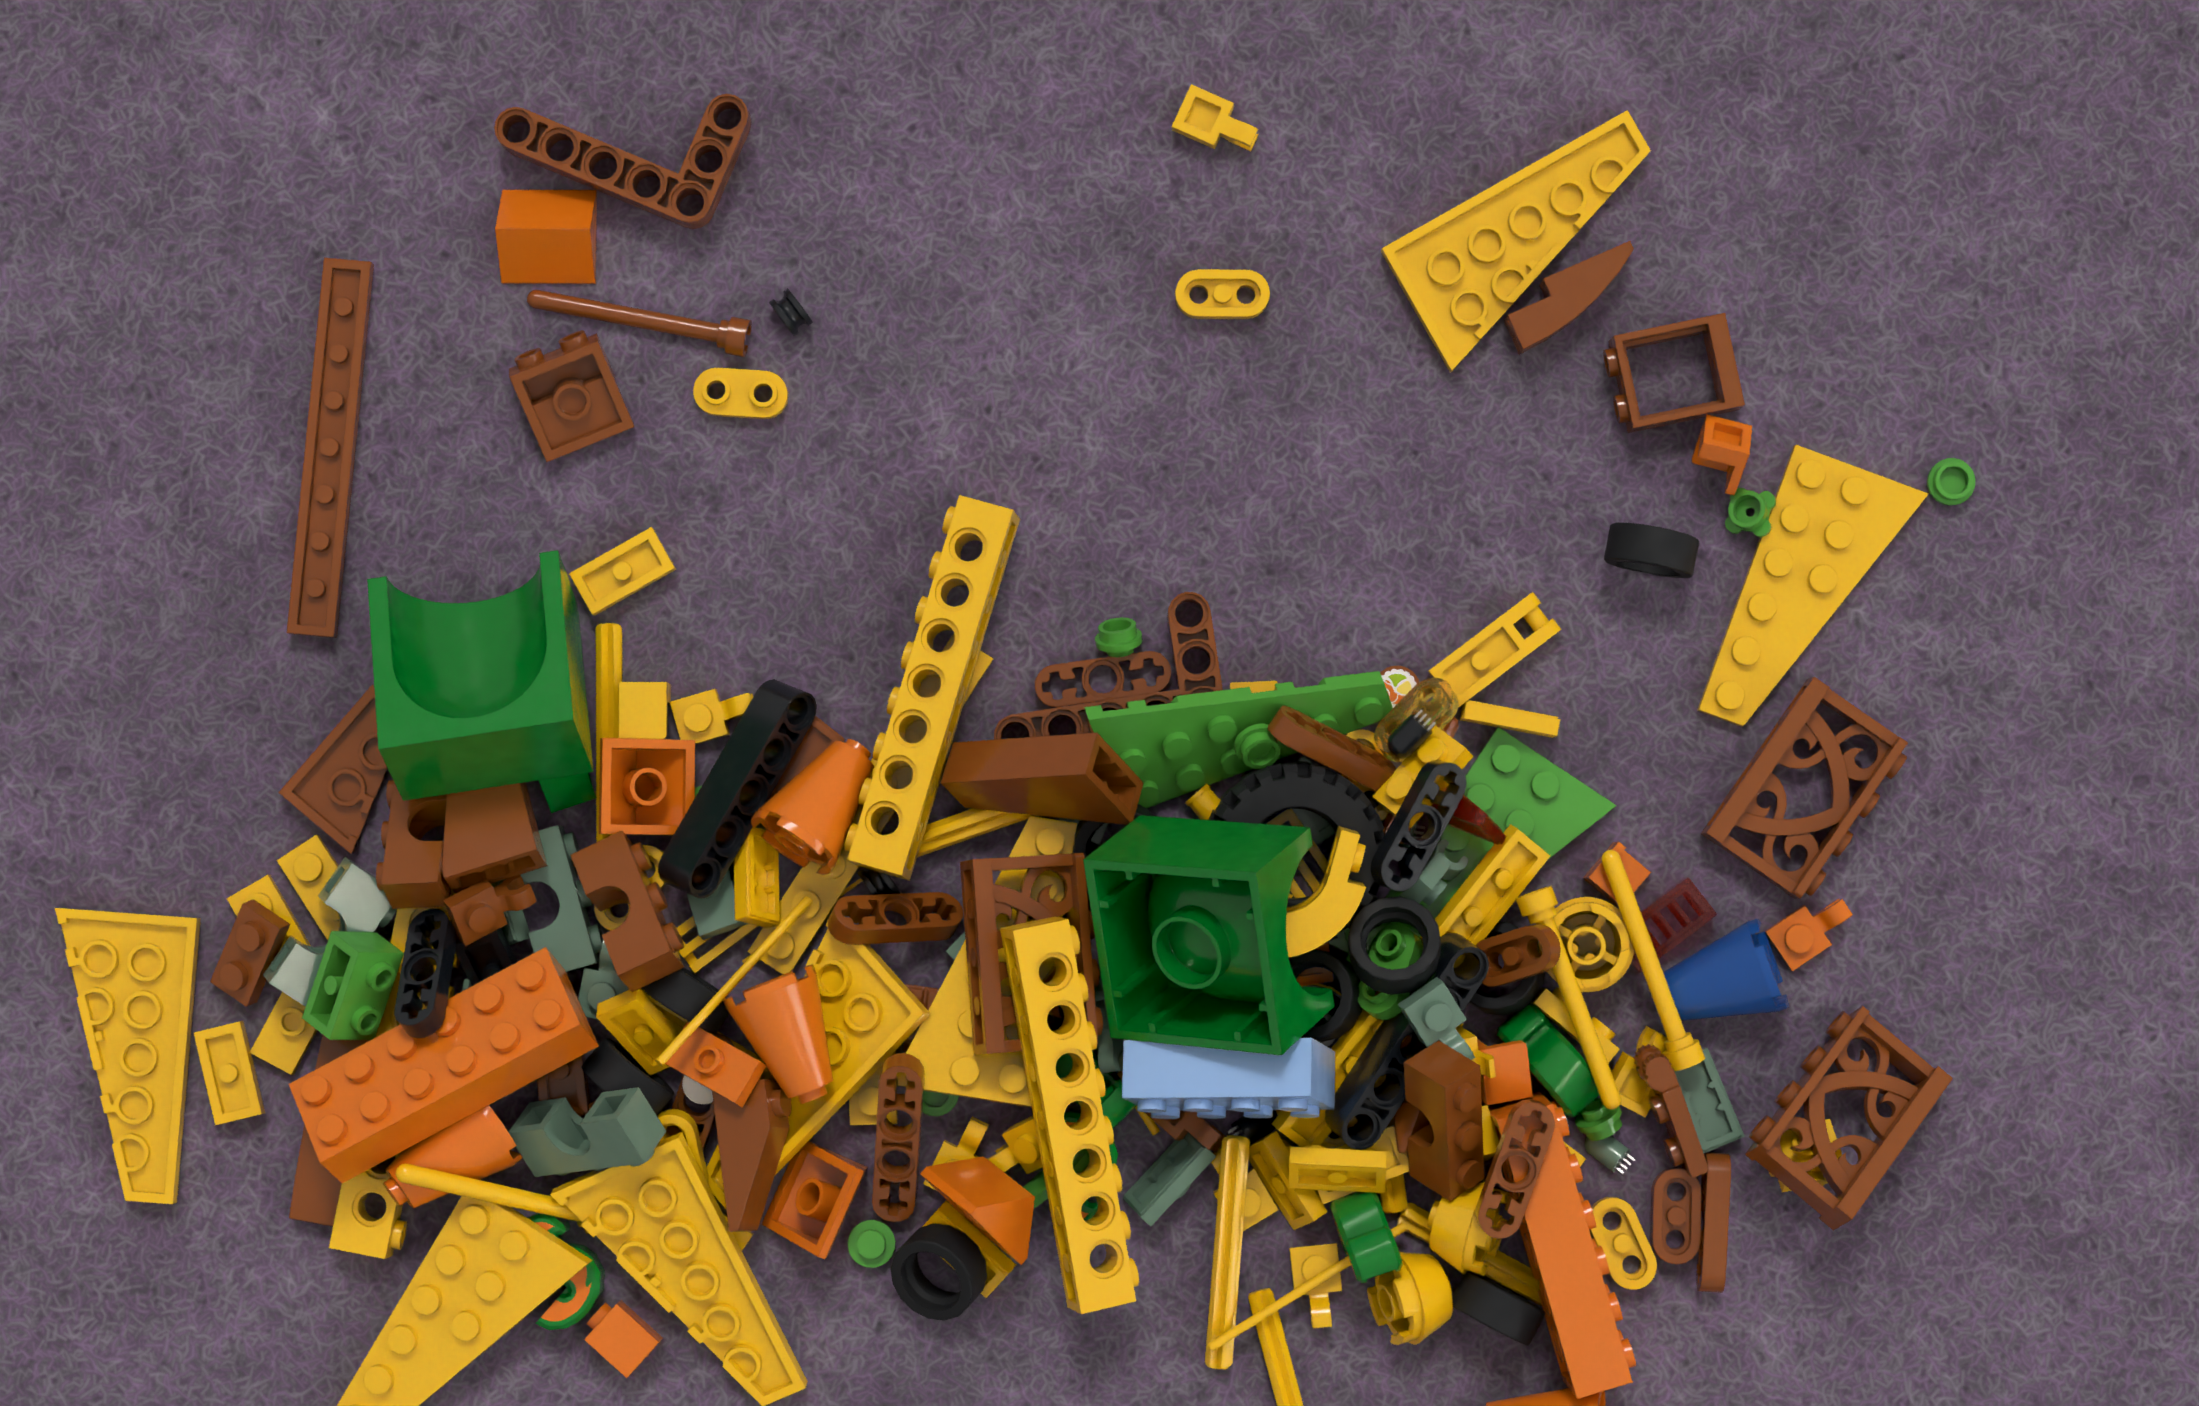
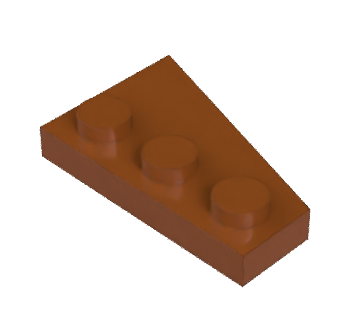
[278,684,388,854]

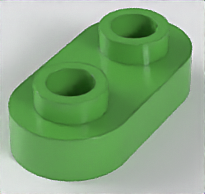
[1358,923,1423,1020]

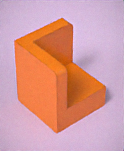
[1692,414,1752,496]
[1583,841,1651,909]
[1477,1039,1533,1105]

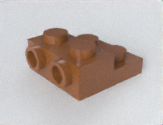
[509,330,634,462]

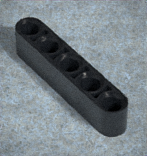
[658,679,817,899]
[1325,933,1489,1150]

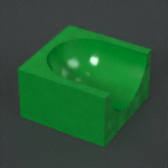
[367,550,593,801]
[1083,815,1335,1055]

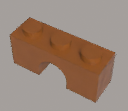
[376,780,451,909]
[570,831,684,992]
[1404,1040,1484,1201]

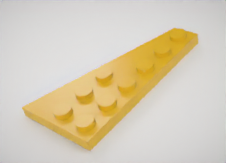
[1381,110,1651,373]
[1697,445,1929,727]
[896,816,1077,1108]
[55,908,201,1204]
[707,921,931,1209]
[550,1132,808,1406]
[337,1196,593,1406]

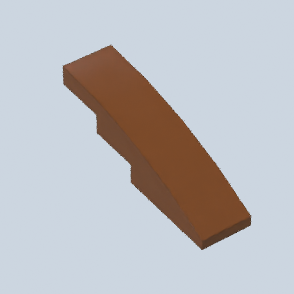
[289,1035,370,1227]

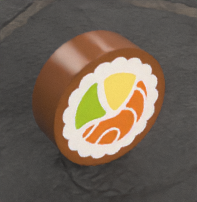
[1380,666,1421,714]

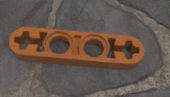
[872,1053,925,1222]

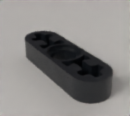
[1371,760,1467,891]
[394,909,457,1038]

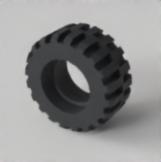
[1209,761,1384,943]

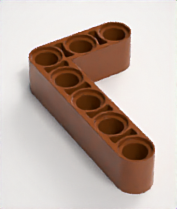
[494,94,752,229]
[994,592,1223,740]

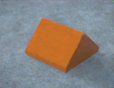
[495,190,597,284]
[599,738,695,835]
[762,1141,868,1259]
[920,1156,1035,1265]

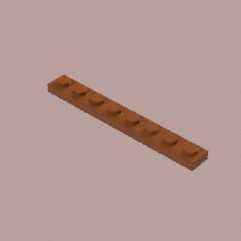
[286,257,374,638]

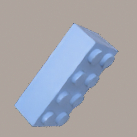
[1122,1038,1336,1119]

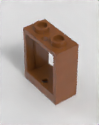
[1603,313,1745,433]

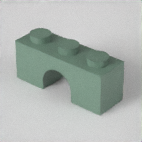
[520,825,603,972]
[263,856,397,1007]
[508,1087,666,1177]

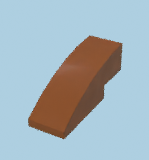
[1504,241,1634,355]

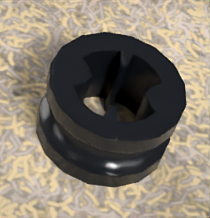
[769,288,813,336]
[857,869,901,895]

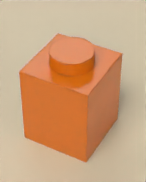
[584,1300,663,1378]

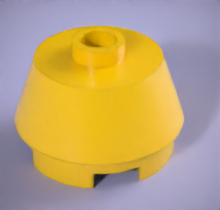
[1538,897,1634,992]
[1427,1182,1510,1276]
[1367,1252,1453,1345]

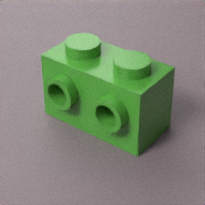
[302,931,404,1040]

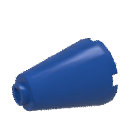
[1653,918,1789,1021]

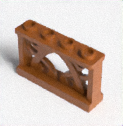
[1700,677,1908,899]
[960,853,1103,1055]
[1745,1005,1953,1231]

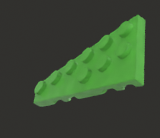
[1084,671,1395,808]
[1345,727,1617,962]

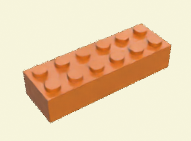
[289,947,599,1183]
[1488,1092,1636,1399]

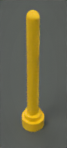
[1601,850,1705,1071]
[1516,885,1621,1110]
[396,1163,589,1234]

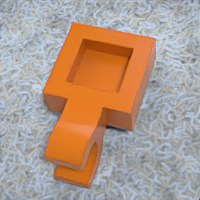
[1764,898,1853,971]

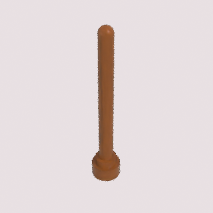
[527,290,752,357]

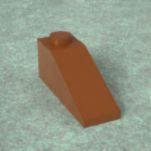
[712,1079,792,1232]

